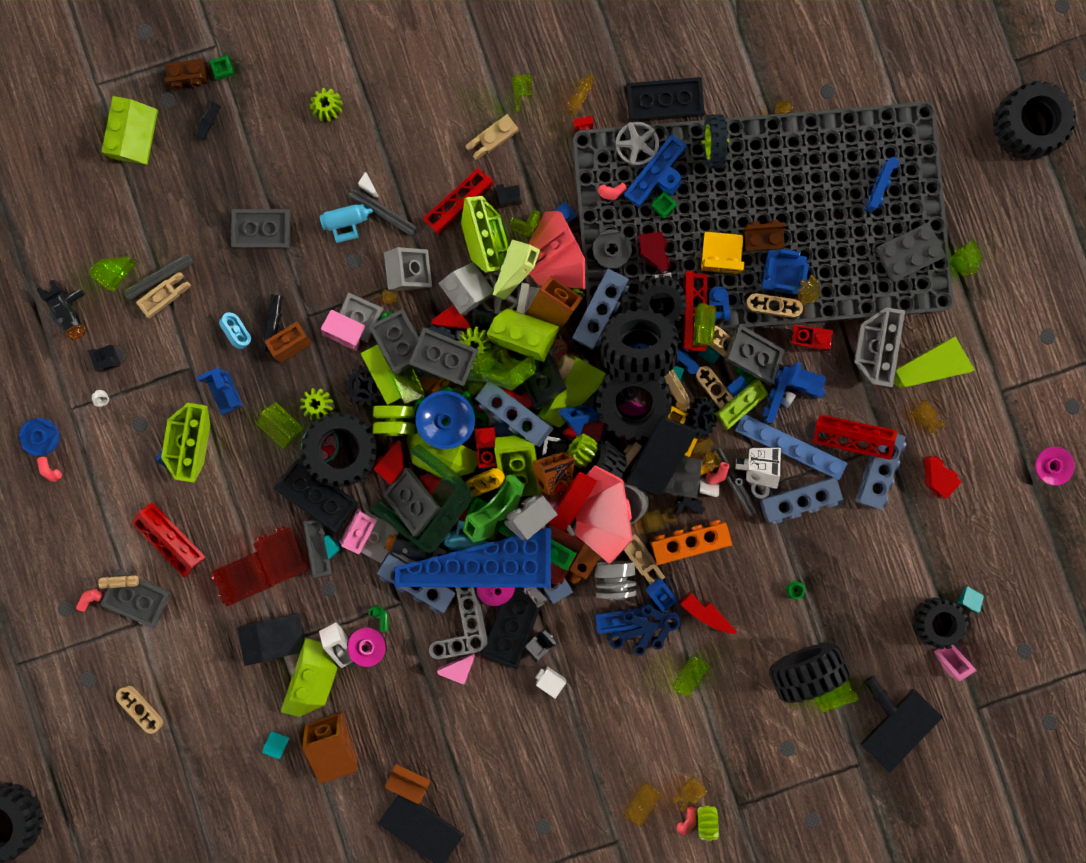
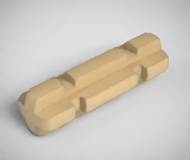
[98,576,139,589]

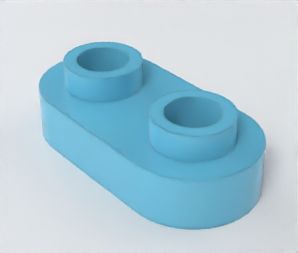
[219,312,251,349]

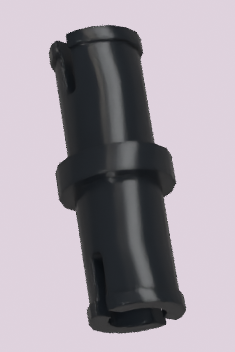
[193,100,221,141]
[864,676,897,715]

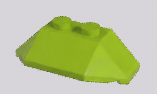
[461,196,509,273]
[161,403,210,483]
[406,422,478,481]
[280,638,338,717]

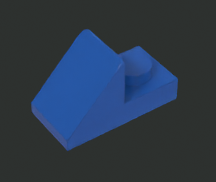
[558,404,599,436]
[645,578,678,613]

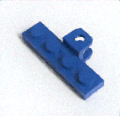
[624,134,687,208]

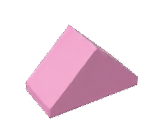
[934,645,976,682]
[437,653,475,684]

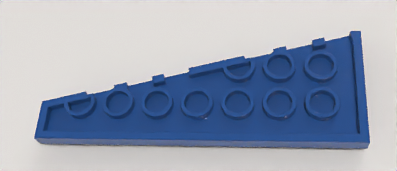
[395,528,551,588]

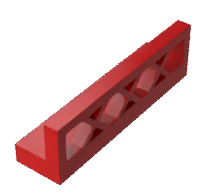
[422,168,494,236]
[682,271,708,352]
[813,414,898,460]
[131,503,205,578]

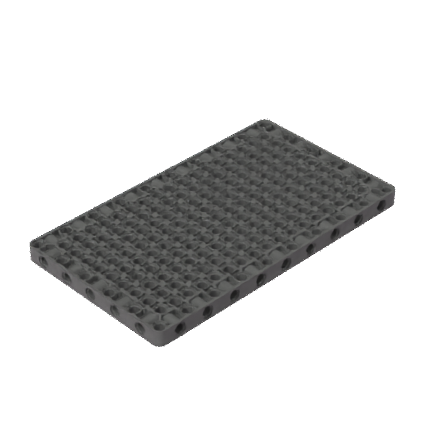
[573,102,954,336]

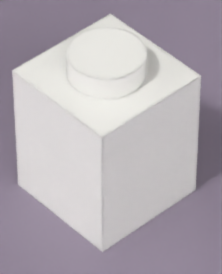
[535,666,566,698]

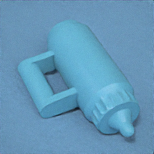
[320,204,373,243]
[444,520,490,551]

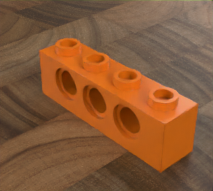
[650,520,732,565]

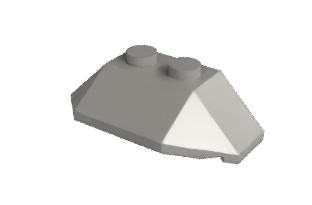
[854,307,905,387]

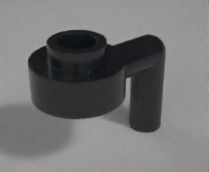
[735,474,772,499]

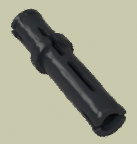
[262,294,283,352]

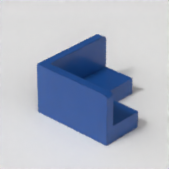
[786,362,826,399]
[196,368,243,415]

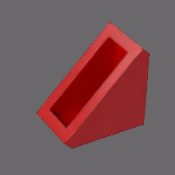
[432,304,471,331]

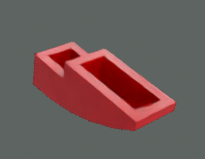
[548,471,597,531]
[678,592,737,634]

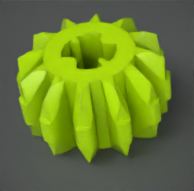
[310,88,343,122]
[458,327,491,359]
[300,388,333,420]
[566,434,598,468]
[697,806,719,841]

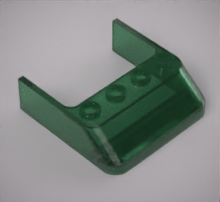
[370,444,473,553]

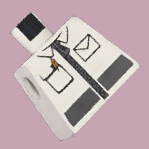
[735,448,781,489]

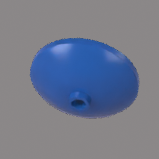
[416,391,475,449]

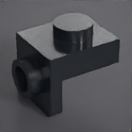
[471,308,493,336]
[673,496,705,515]
[523,629,557,662]

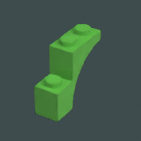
[463,474,525,542]

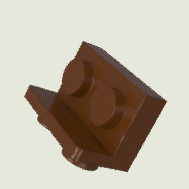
[164,59,208,90]
[743,220,785,252]

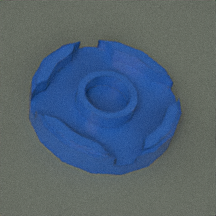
[19,418,60,456]

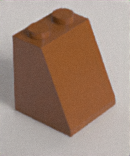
[526,276,583,339]
[302,712,357,784]

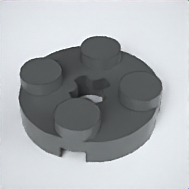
[592,230,632,270]

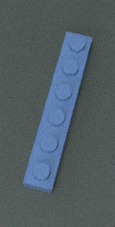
[734,414,847,480]

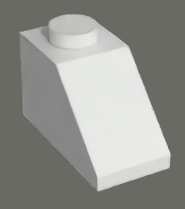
[319,622,353,668]

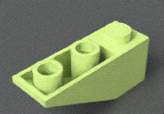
[492,240,540,300]

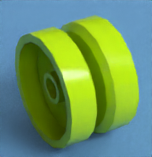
[373,406,416,436]

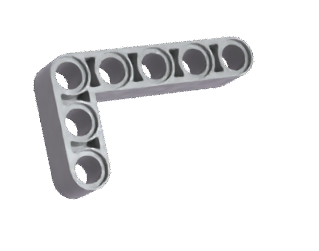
[429,587,487,659]

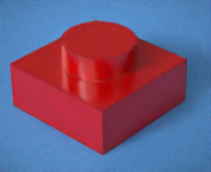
[573,116,594,132]

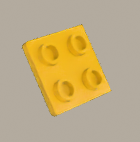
[701,232,744,274]

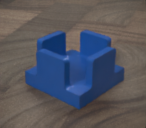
[761,249,809,296]

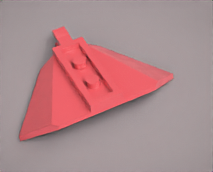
[525,211,585,289]
[575,466,633,564]

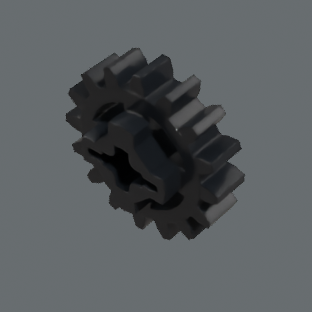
[344,365,383,407]
[685,396,717,439]

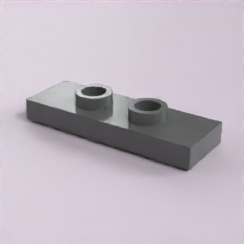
[303,519,332,579]

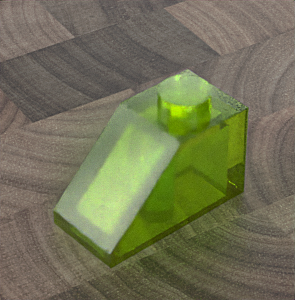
[950,240,984,276]
[89,256,138,292]

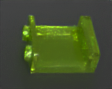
[473,344,536,391]

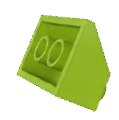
[102,96,158,165]
[487,308,560,362]
[495,435,542,497]

